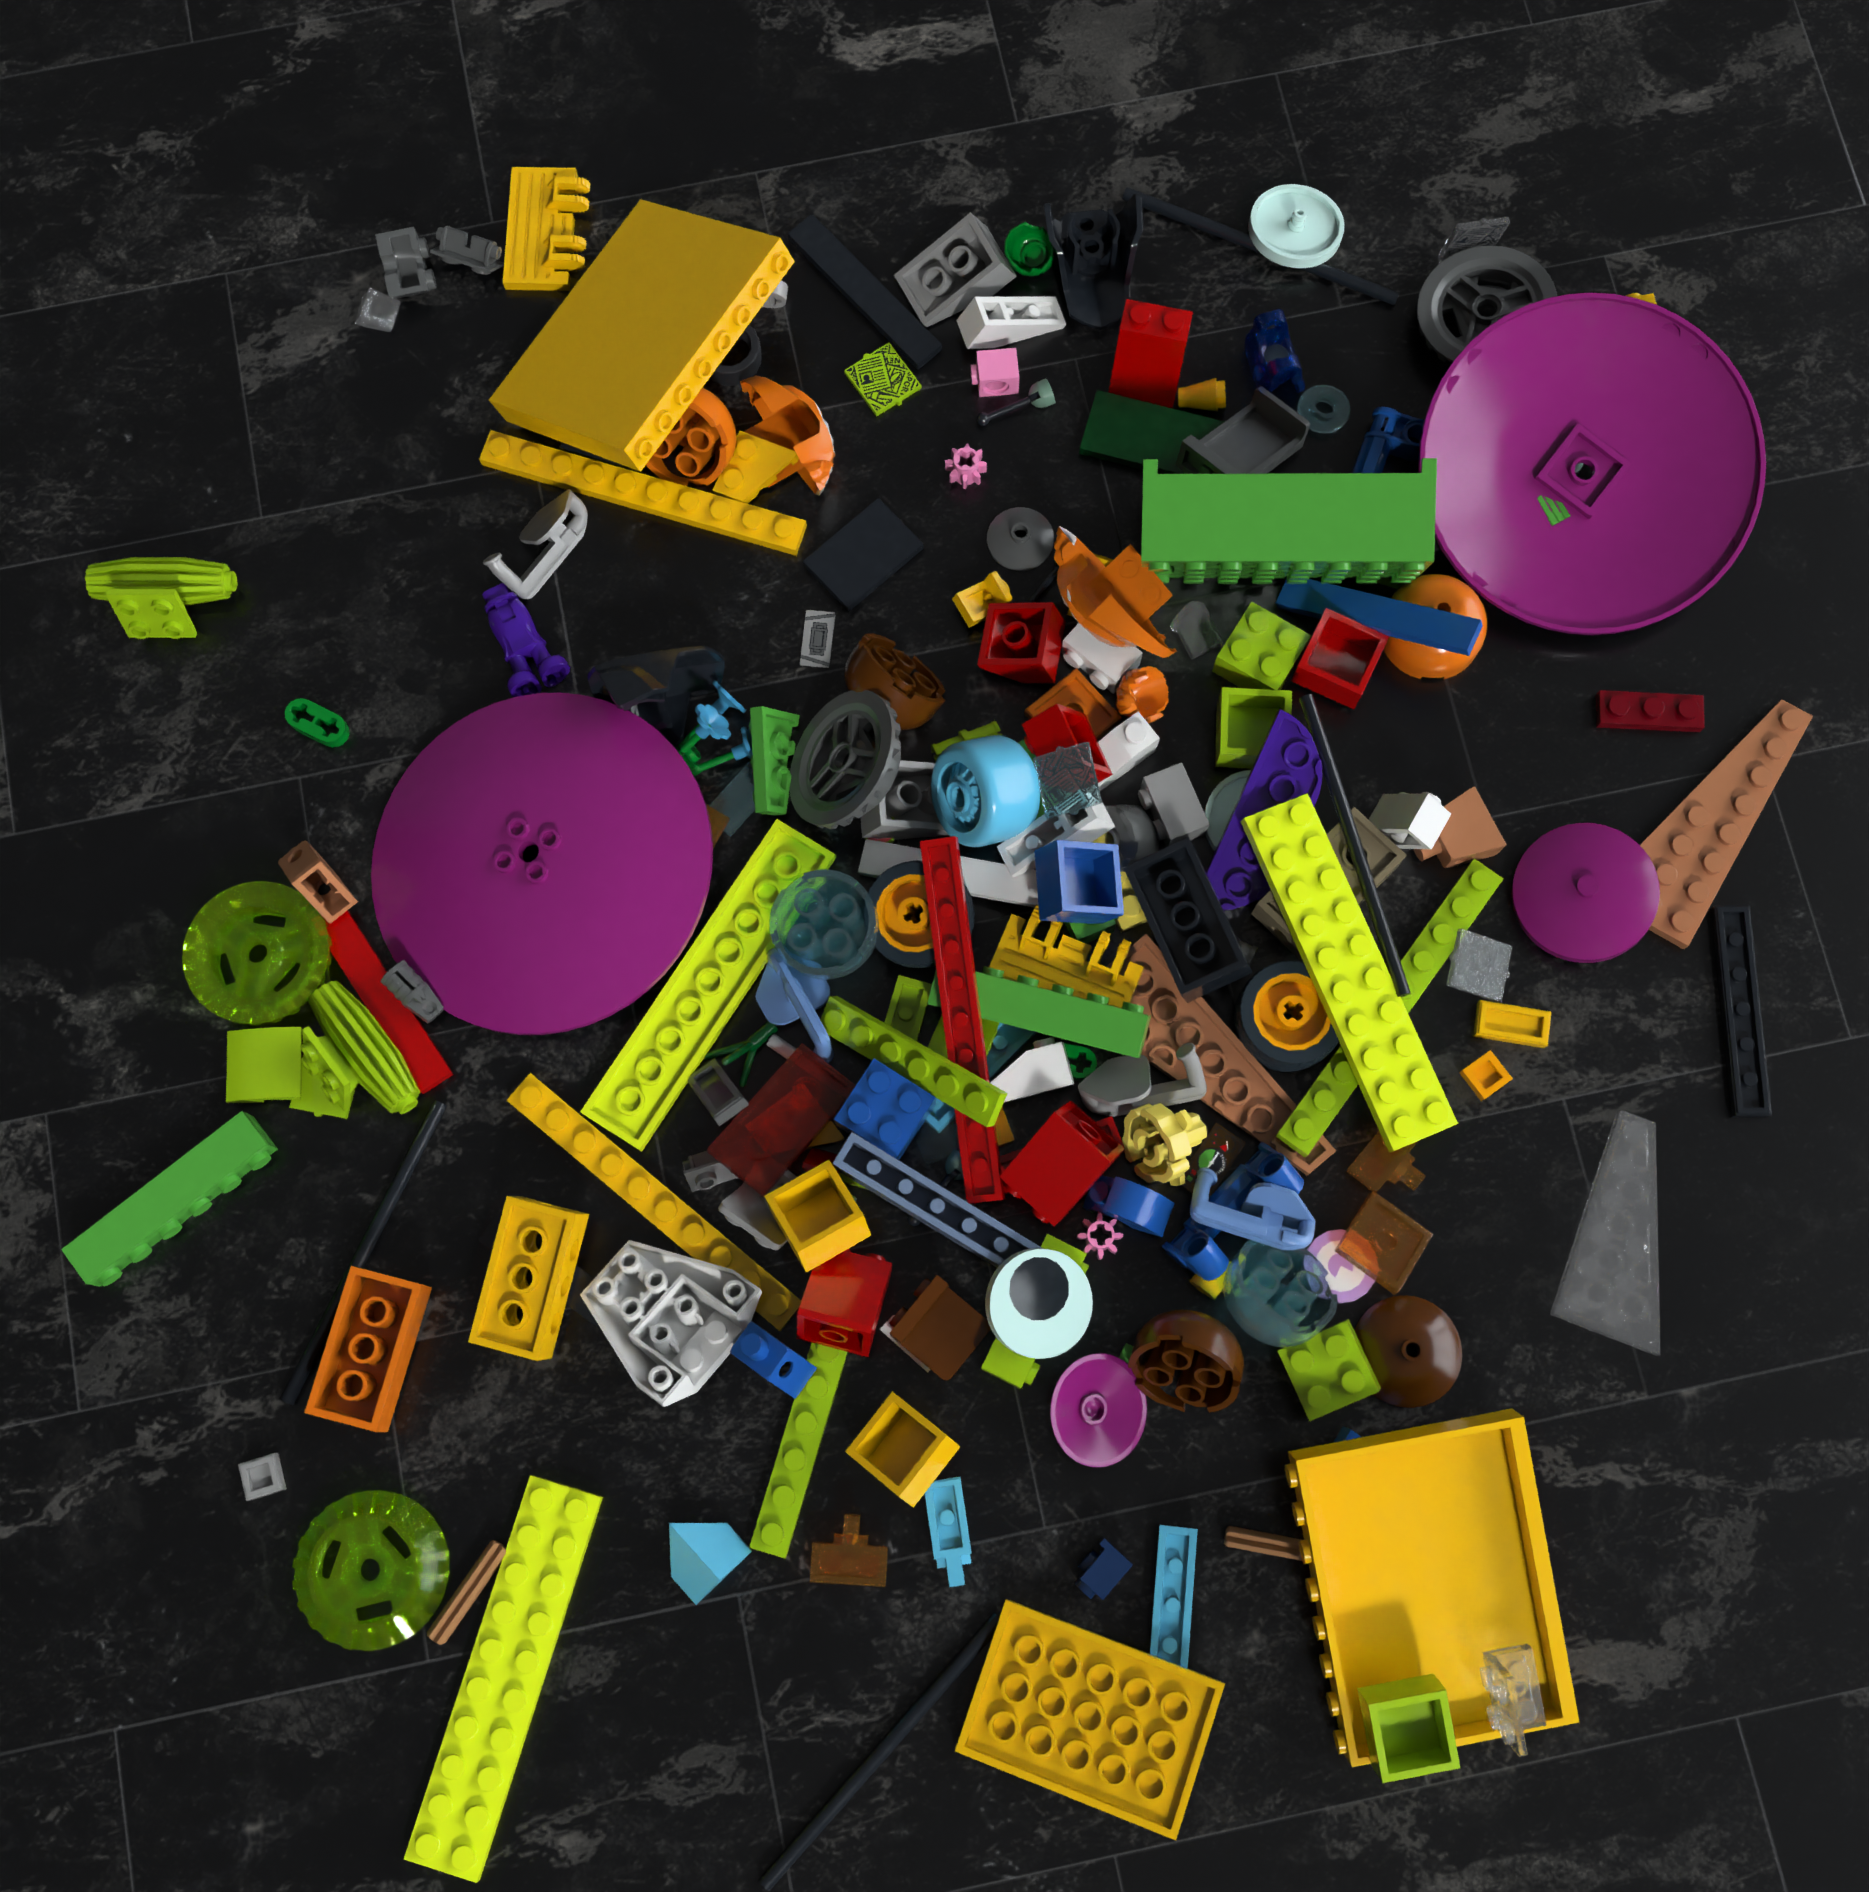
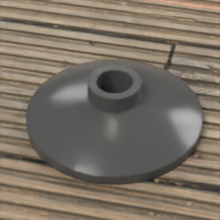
[987,507,1054,571]

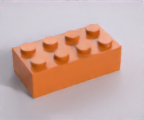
[304,1266,432,1432]

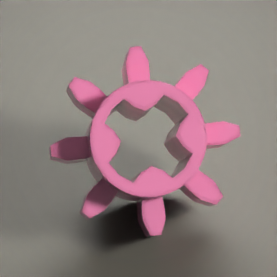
[945,444,987,489]
[1077,1213,1123,1260]

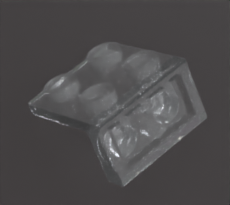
[1480,1643,1546,1757]

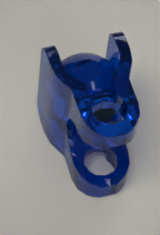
[1244,309,1305,393]

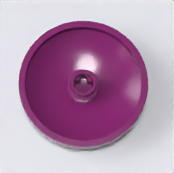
[1512,823,1660,963]

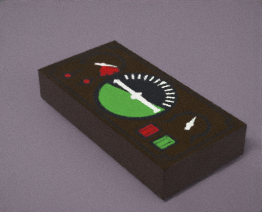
[1180,1123,1246,1197]

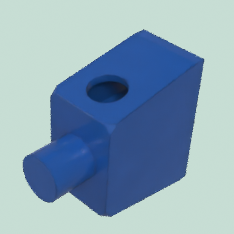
[730,1321,817,1399]

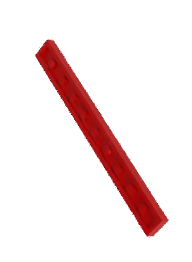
[920,836,1005,1204]

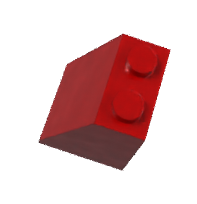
[1108,299,1193,409]
[999,1101,1125,1227]
[797,1249,892,1357]

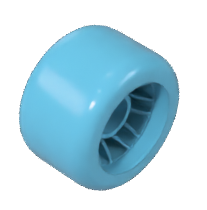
[931,735,1040,847]

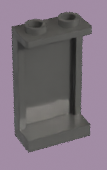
[1175,386,1310,474]

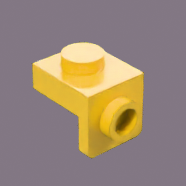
[952,571,1012,628]

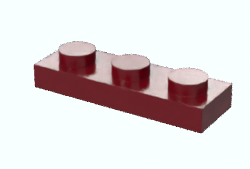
[1596,690,1705,732]

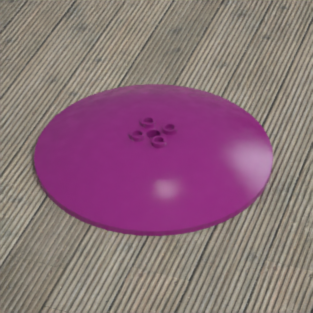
[1418,293,1766,635]
[371,693,713,1035]

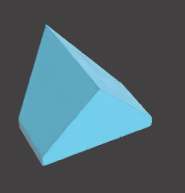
[669,1523,752,1605]

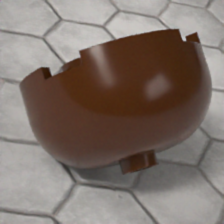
[844,633,946,730]
[1128,1310,1244,1413]

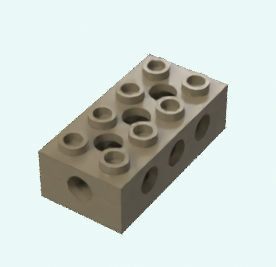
[1251,807,1407,962]

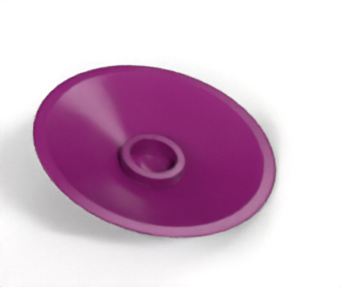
[1050,1353,1147,1468]

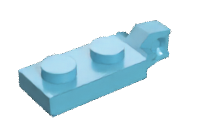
[925,1477,972,1587]

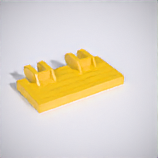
[503,167,590,291]
[989,904,1144,1008]

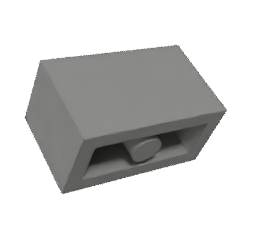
[1138,763,1210,847]

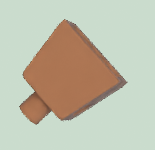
[1414,786,1507,868]
[278,841,358,924]

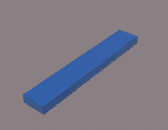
[1275,579,1483,656]

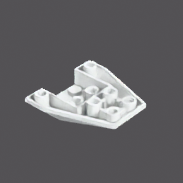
[580,1240,762,1407]

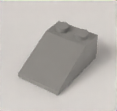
[894,212,1017,327]
[861,760,948,840]

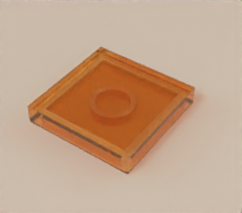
[1334,1191,1433,1295]

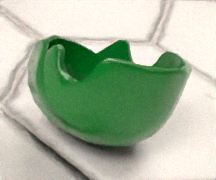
[1004,222,1056,276]

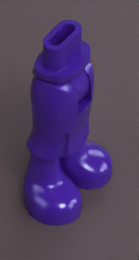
[482,583,570,697]

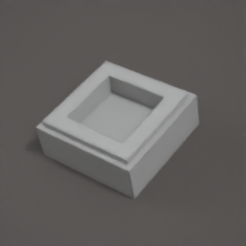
[238,1453,286,1501]

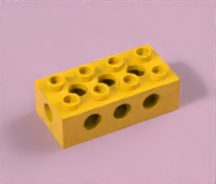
[468,1196,589,1361]

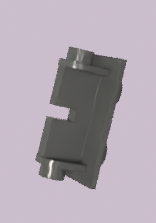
[430,226,504,275]
[682,1138,757,1192]

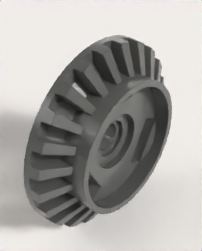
[1417,246,1557,363]
[790,690,901,829]

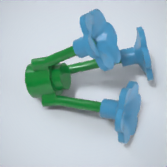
[675,680,752,777]

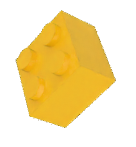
[764,1160,871,1272]
[845,1391,960,1508]

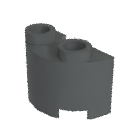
[375,227,437,300]
[1105,804,1159,872]

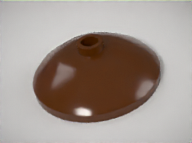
[1354,1295,1462,1408]

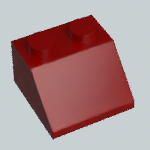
[977,602,1066,683]

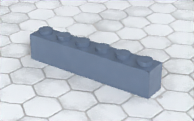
[832,1132,1042,1268]

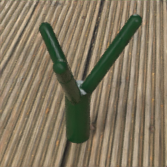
[702,1021,778,1087]

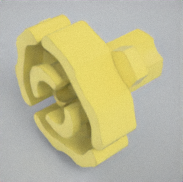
[1122,1103,1207,1186]

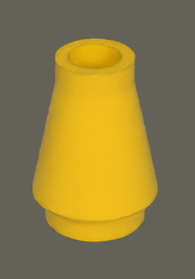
[1178,378,1226,412]

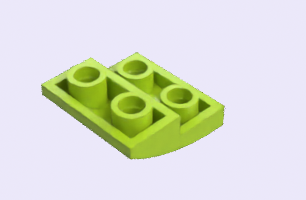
[226,1027,302,1103]

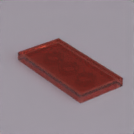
[707,1043,856,1197]

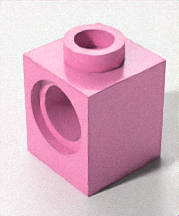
[970,348,1019,397]

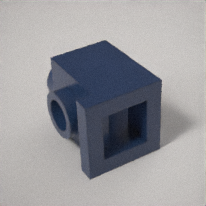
[1074,1537,1133,1600]

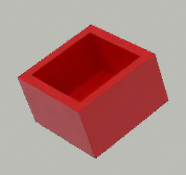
[1291,608,1389,709]
[1022,704,1113,793]

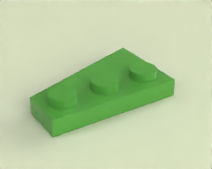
[749,706,800,816]

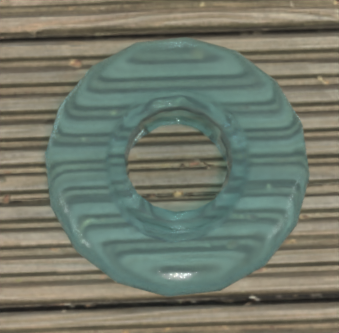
[1297,384,1351,434]

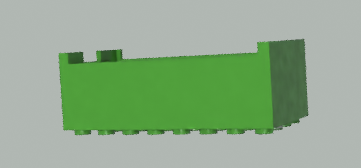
[1141,458,1437,585]

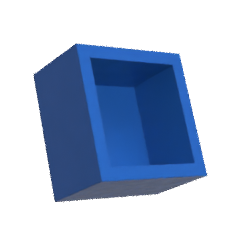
[1034,840,1124,924]
[834,1058,936,1160]

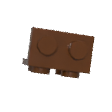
[889,1275,991,1380]

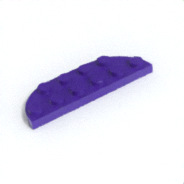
[1206,709,1322,910]

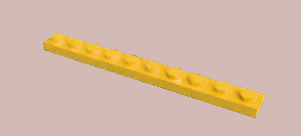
[479,430,807,556]
[507,1073,801,1332]

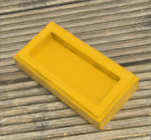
[1473,1000,1551,1048]

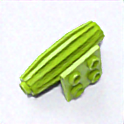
[85,557,237,639]
[300,980,420,1114]

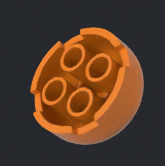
[646,388,737,487]
[1383,574,1487,679]

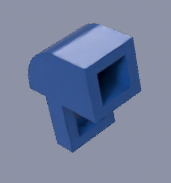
[1082,1175,1175,1237]

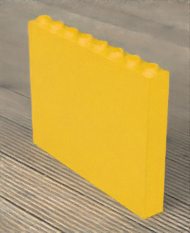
[489,199,795,472]
[1285,1409,1579,1767]

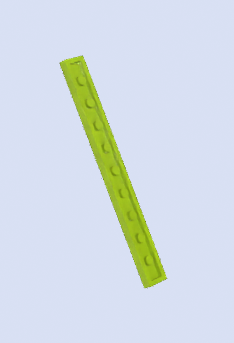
[1275,858,1503,1158]

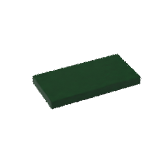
[1079,390,1224,474]

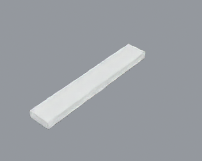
[858,839,1038,908]

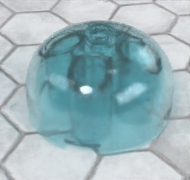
[769,869,879,980]
[1223,1240,1338,1347]

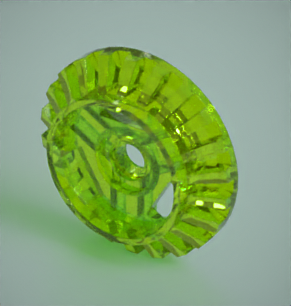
[182,881,332,1026]
[292,1490,449,1651]

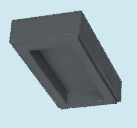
[687,1058,749,1126]

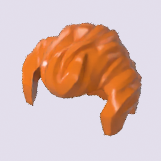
[1116,666,1169,724]

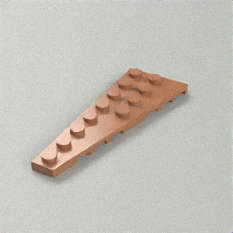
[1640,699,1813,949]
[1106,934,1336,1176]

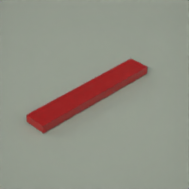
[311,910,454,1094]

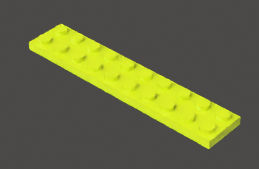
[1241,793,1458,1153]
[580,819,836,1152]
[404,1475,603,1883]

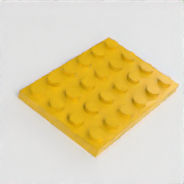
[955,1599,1225,1840]

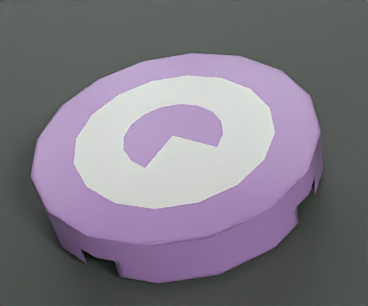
[1302,1229,1377,1304]

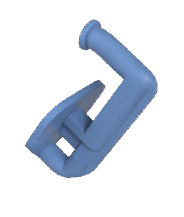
[756,948,834,1065]
[1190,1167,1316,1250]

